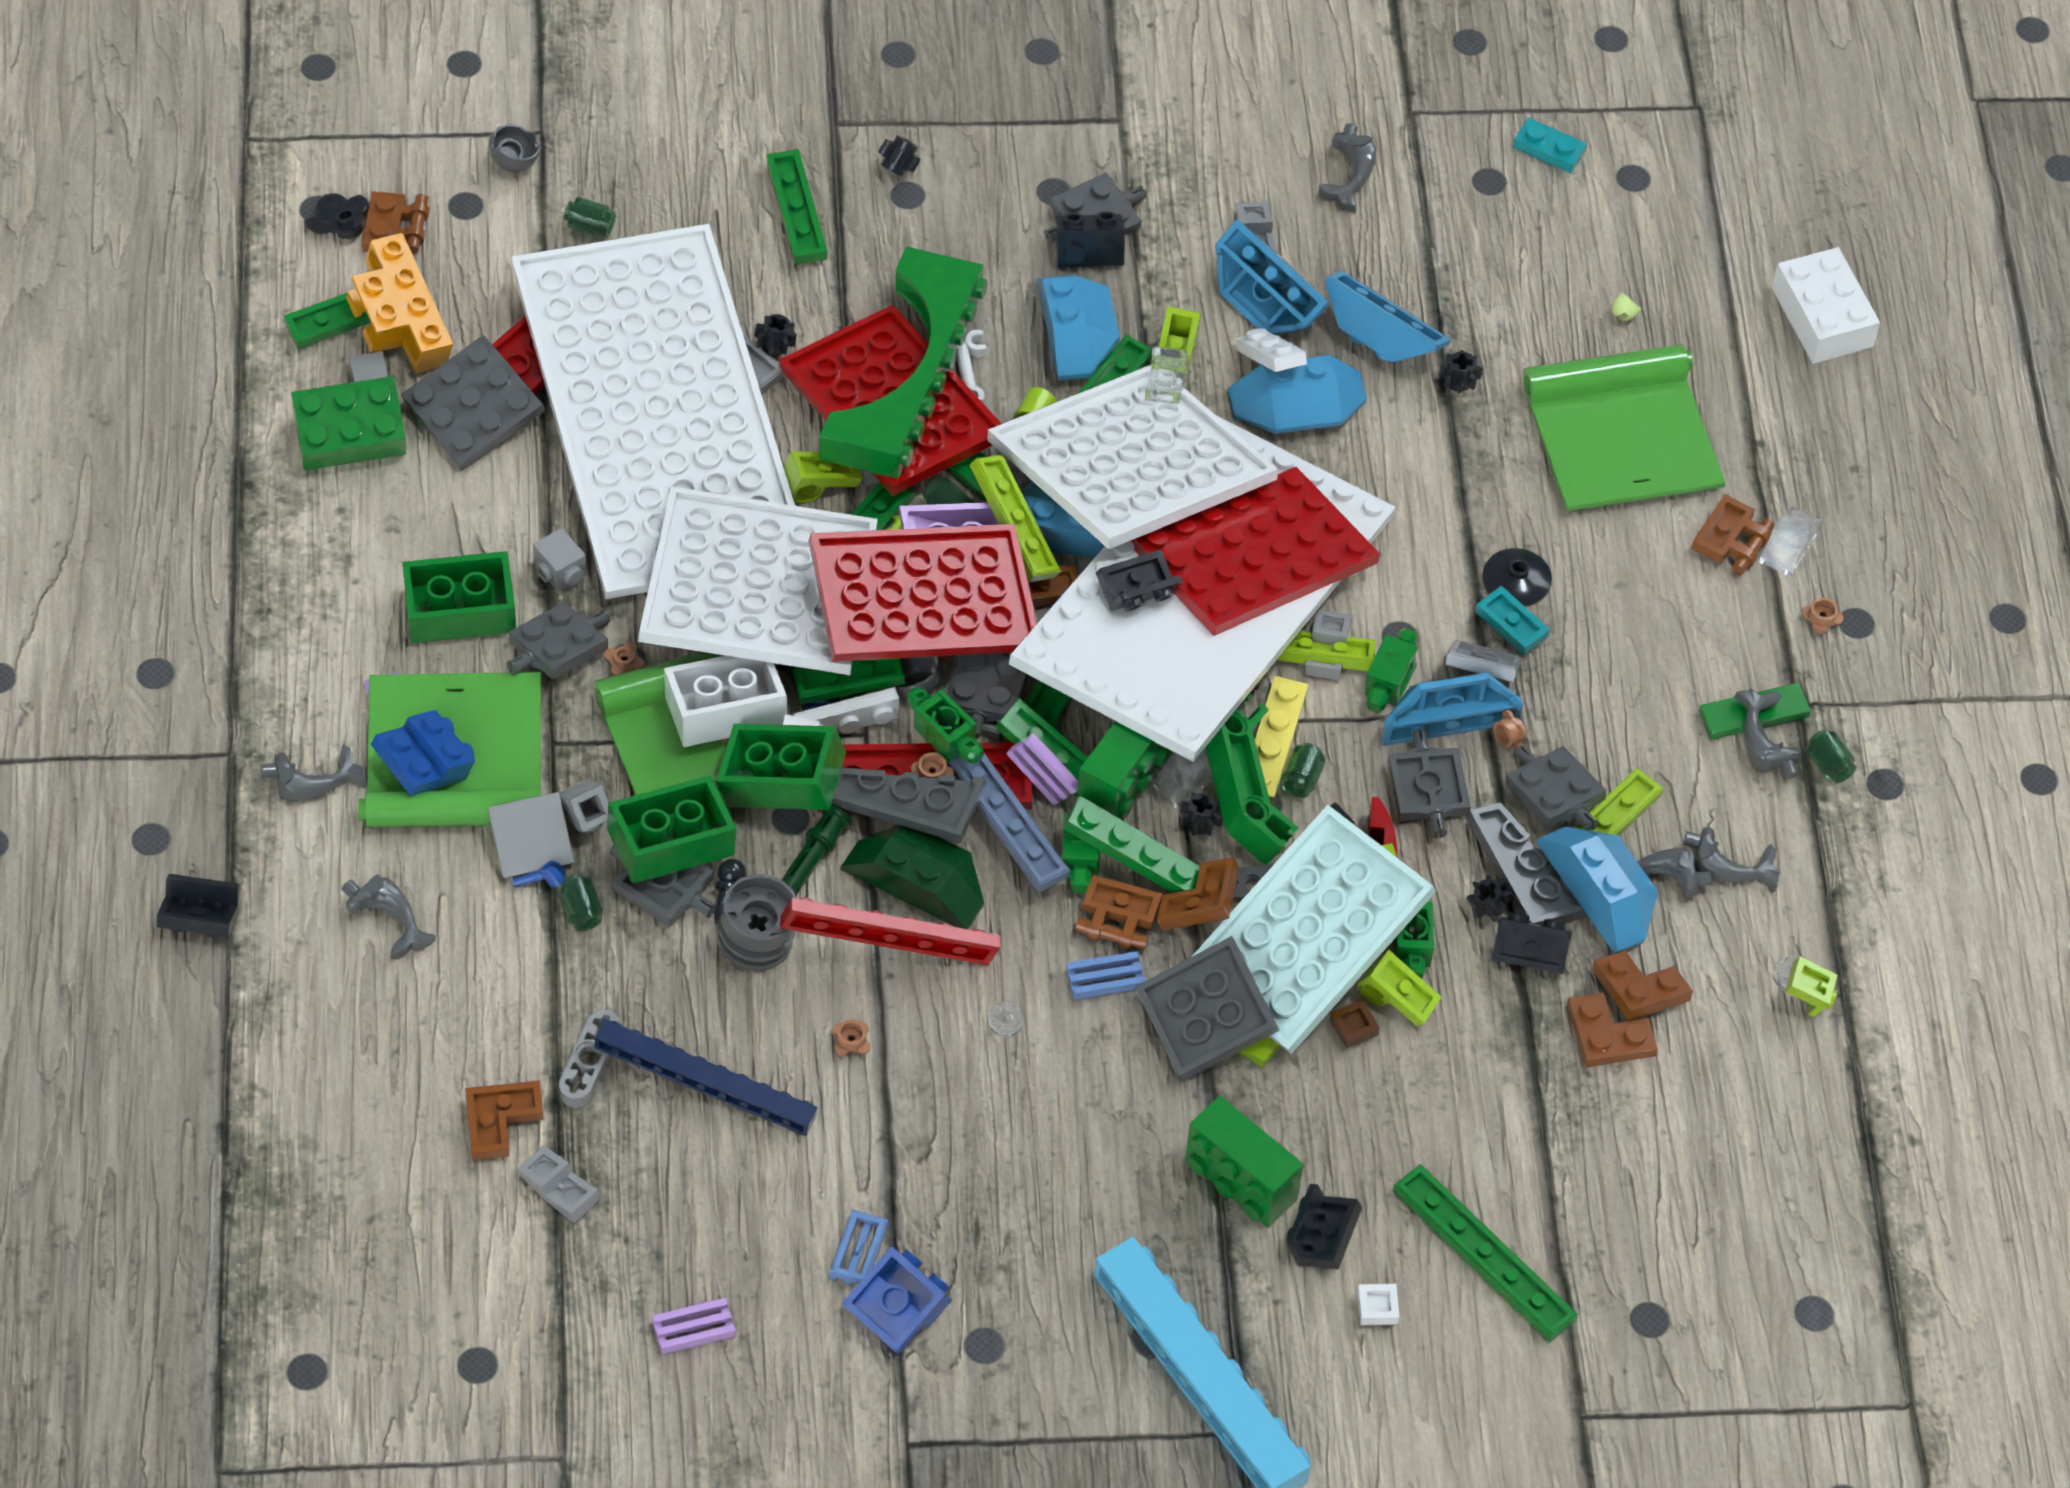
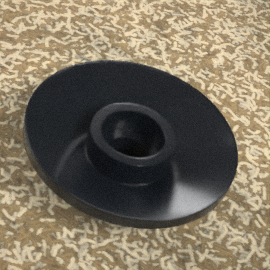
[1482,548,1552,607]

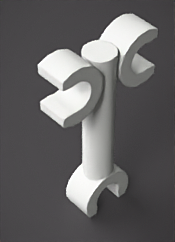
[956,330,986,404]

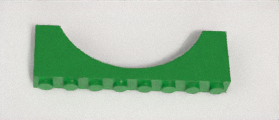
[819,246,988,479]

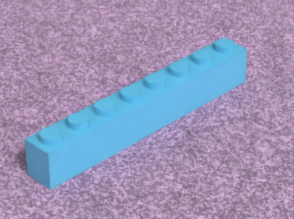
[1094,1236,1311,1488]

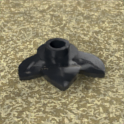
[304,193,369,239]

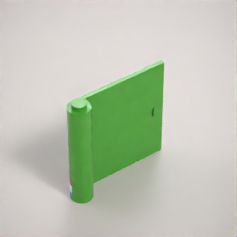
[1523,344,1725,511]
[594,652,731,808]
[358,672,541,828]

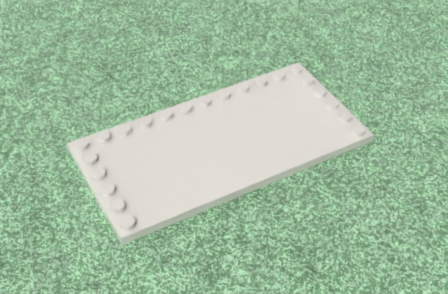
[511,224,795,599]
[1009,416,1396,762]

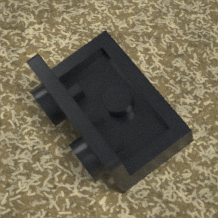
[1055,212,1125,267]
[1095,550,1183,612]
[156,874,240,938]
[1492,912,1572,974]
[1286,1184,1363,1269]

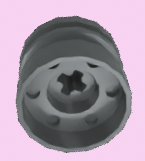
[717,874,797,971]

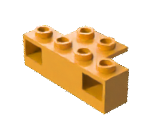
[346,233,453,374]

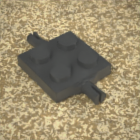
[1044,172,1147,243]
[506,602,610,680]
[947,653,1029,739]
[1387,729,1471,838]
[1506,745,1606,831]
[610,845,717,927]

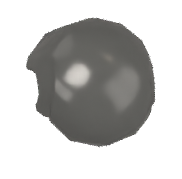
[489,123,542,172]
[892,656,942,698]

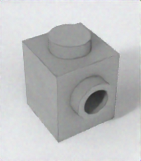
[533,527,587,592]
[559,779,608,833]

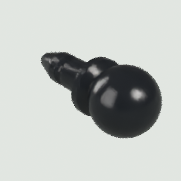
[714,859,747,925]

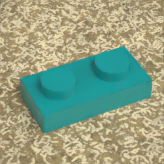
[1513,117,1587,173]
[1475,586,1550,656]

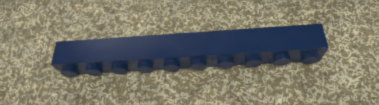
[594,1019,818,1137]

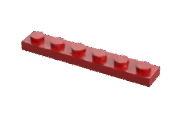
[780,898,1000,965]

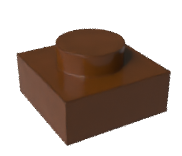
[1329,999,1380,1048]

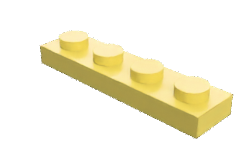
[1255,676,1309,805]

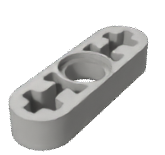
[559,1009,620,1108]

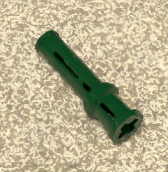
[781,805,851,896]

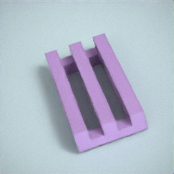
[1007,733,1079,805]
[652,1298,736,1354]

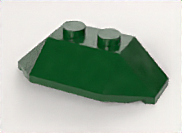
[841,825,984,929]

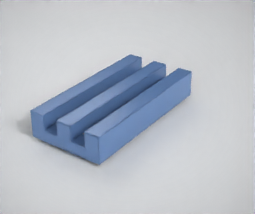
[1066,951,1145,1000]
[829,1209,888,1285]

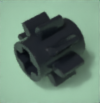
[878,135,921,176]
[754,314,797,356]
[1439,350,1483,393]
[1180,792,1223,836]
[1467,874,1515,922]

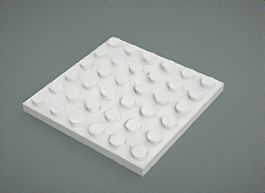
[988,363,1278,549]
[638,486,878,675]

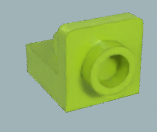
[1785,956,1837,1018]

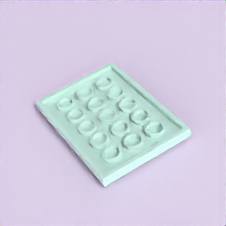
[1192,805,1436,1054]

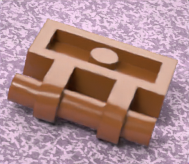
[362,191,430,254]
[1691,494,1775,575]
[1075,875,1162,950]

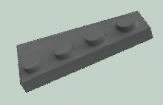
[831,768,986,843]
[1466,802,1588,925]

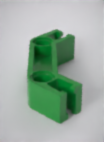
[1205,693,1299,864]

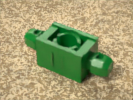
[1365,628,1418,713]
[907,687,984,764]
[1062,813,1100,893]
[1393,901,1434,979]

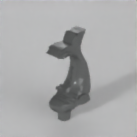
[1318,123,1376,212]
[1734,689,1801,779]
[260,744,366,802]
[1683,827,1780,892]
[1637,848,1712,897]
[341,875,436,959]

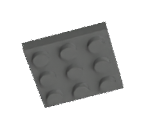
[401,334,545,471]
[1135,936,1280,1081]

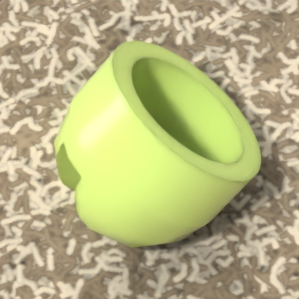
[1612,292,1642,321]

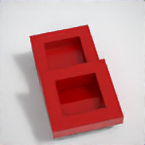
[1367,797,1398,858]

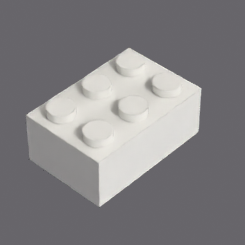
[1772,247,1880,364]
[664,656,787,747]

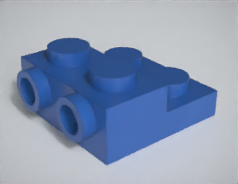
[371,709,476,796]
[841,1246,952,1354]

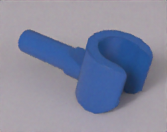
[513,860,566,888]

